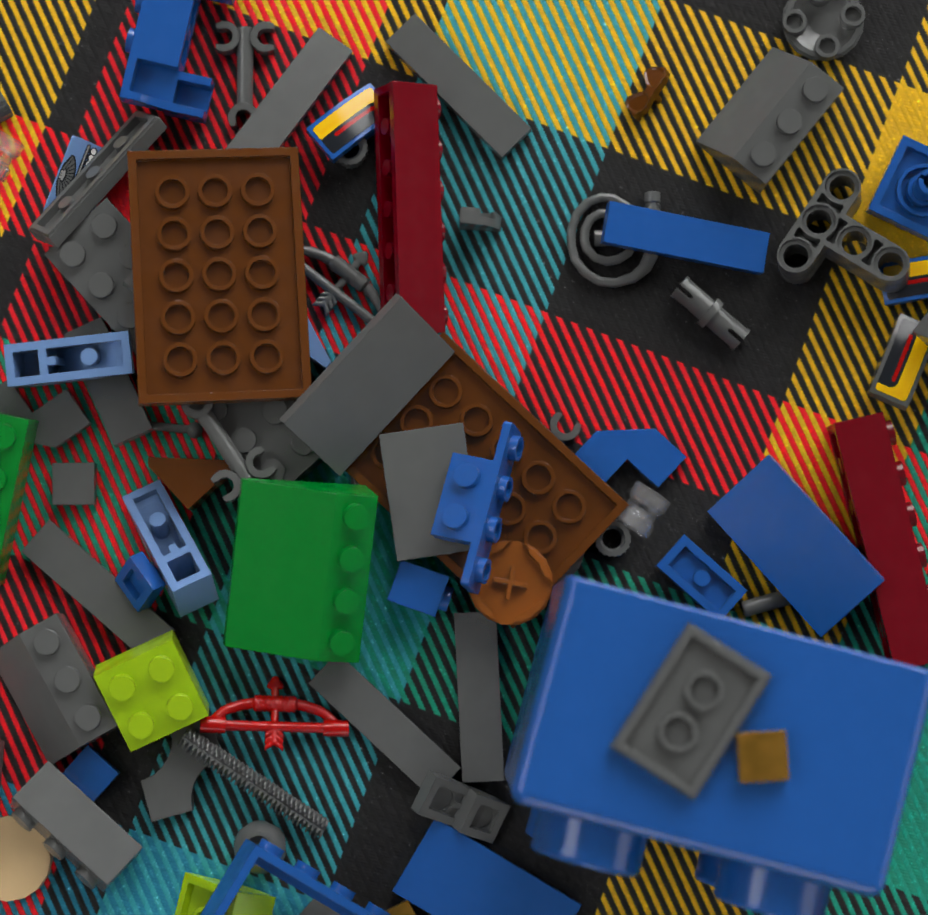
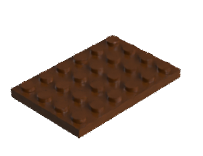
[127,147,311,407]
[345,332,629,628]

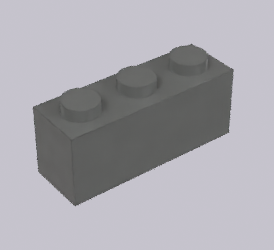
[10,760,143,892]

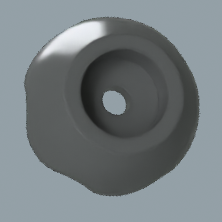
[234,820,286,874]

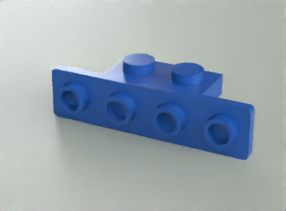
[431,421,524,595]

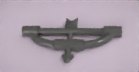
[304,245,381,324]

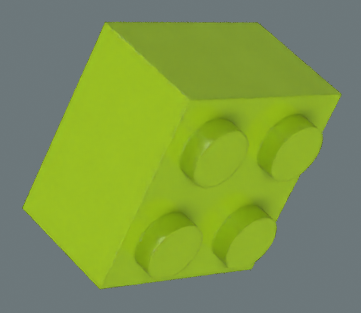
[93,630,209,752]

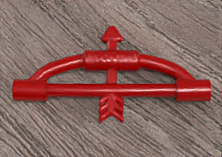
[200,676,349,751]

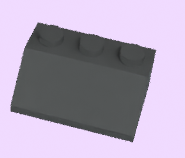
[695,47,844,194]
[0,613,118,764]

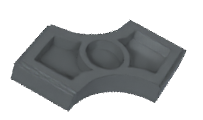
[141,720,221,822]

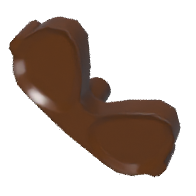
[625,67,670,121]

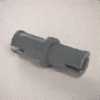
[670,276,750,350]

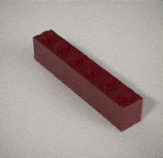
[374,81,448,335]
[827,412,928,666]

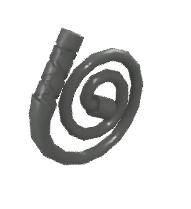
[567,191,661,288]

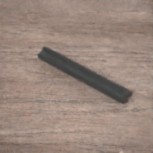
[177,726,330,840]

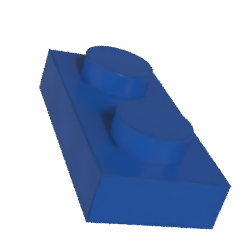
[655,534,748,616]

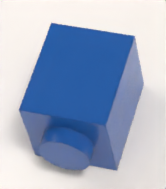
[387,561,454,617]

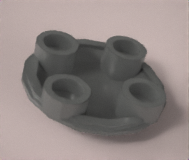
[782,0,865,61]

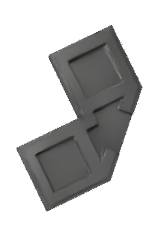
[0,380,92,448]

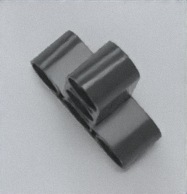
[777,168,910,293]

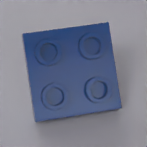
[866,135,928,242]

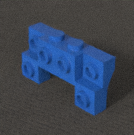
[119,0,235,124]

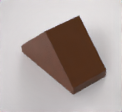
[148,457,231,512]

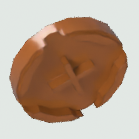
[469,541,552,625]

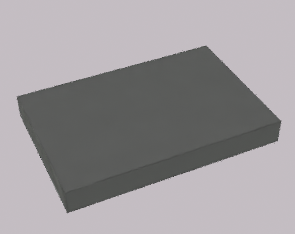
[379,422,470,562]
[610,622,772,800]

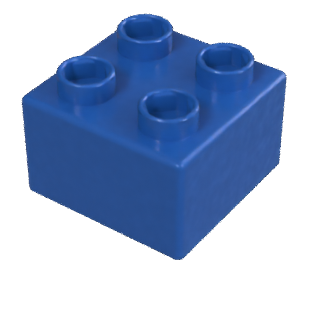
[504,576,928,915]

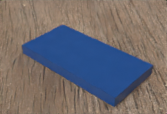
[707,455,885,637]
[392,820,582,915]

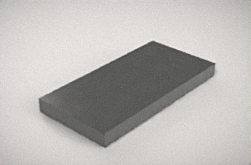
[279,294,455,476]

